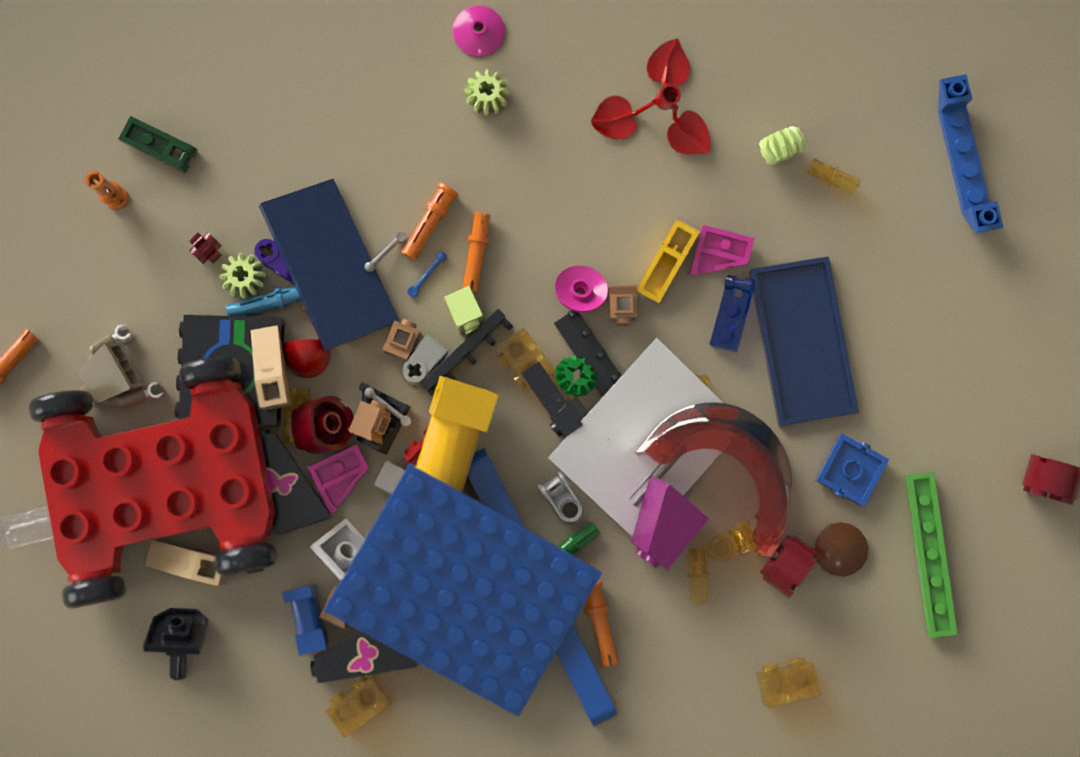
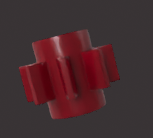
[189,232,222,265]

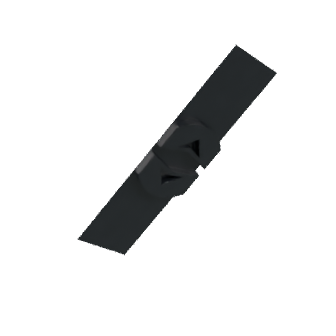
[521,362,583,437]

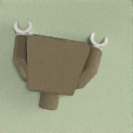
[78,324,164,407]

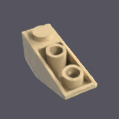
[251,325,292,411]
[145,540,227,586]

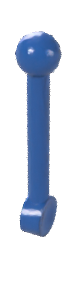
[407,252,447,297]

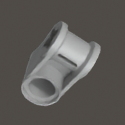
[402,334,449,386]
[537,471,582,524]

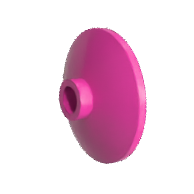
[453,6,505,57]
[554,266,608,313]

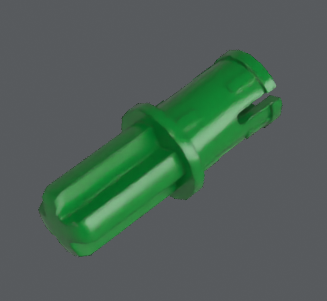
[558,522,600,555]

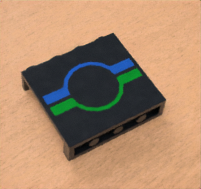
[175,315,285,427]

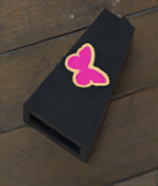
[260,430,332,535]
[310,632,418,684]

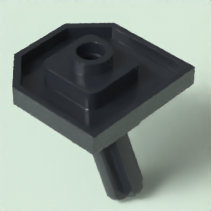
[143,608,209,680]

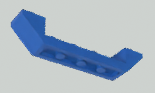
[938,74,1003,234]

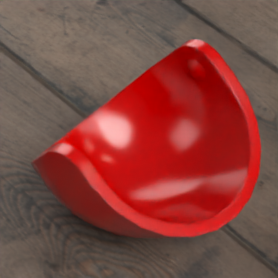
[283,339,331,378]

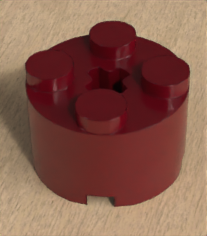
[291,396,354,454]
[1022,454,1080,505]
[760,534,821,598]

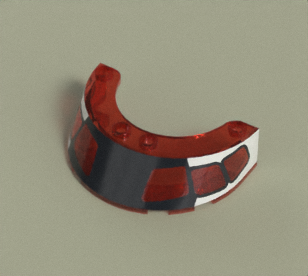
[635,402,792,557]

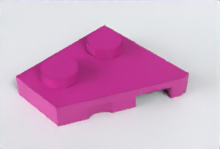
[689,225,755,275]
[308,443,369,514]

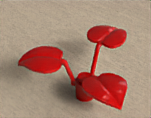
[590,38,711,155]

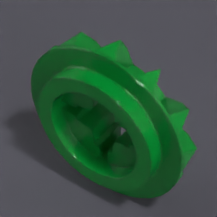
[555,355,597,397]

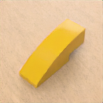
[637,218,700,303]

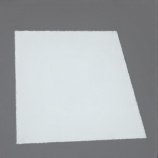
[548,338,742,537]

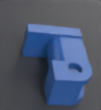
[282,584,329,656]

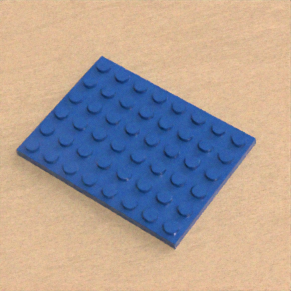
[324,463,602,717]

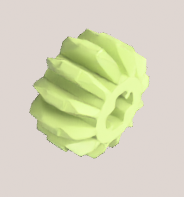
[465,69,509,116]
[759,126,806,165]
[219,253,266,299]

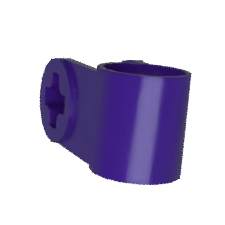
[254,239,294,284]

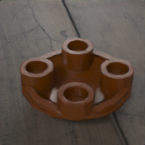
[815,522,869,577]

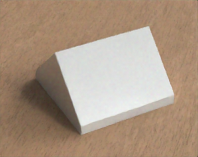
[310,518,365,580]

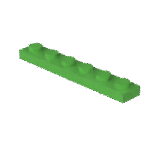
[905,472,958,638]

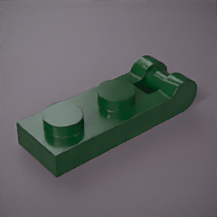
[118,116,198,173]

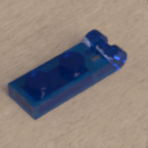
[709,274,755,352]

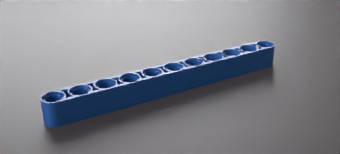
[468,448,618,727]

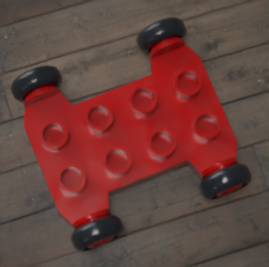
[29,356,277,609]

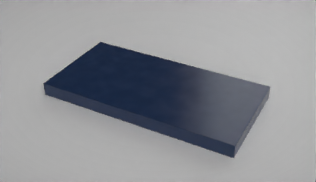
[259,179,399,351]
[749,256,859,426]

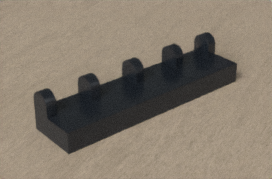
[421,309,513,396]
[554,310,622,397]

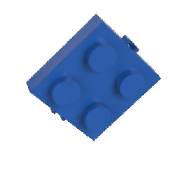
[815,433,889,507]

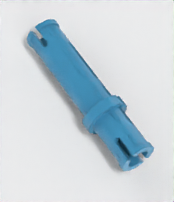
[226,286,302,316]

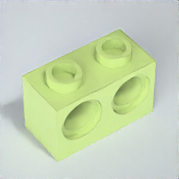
[444,286,484,335]

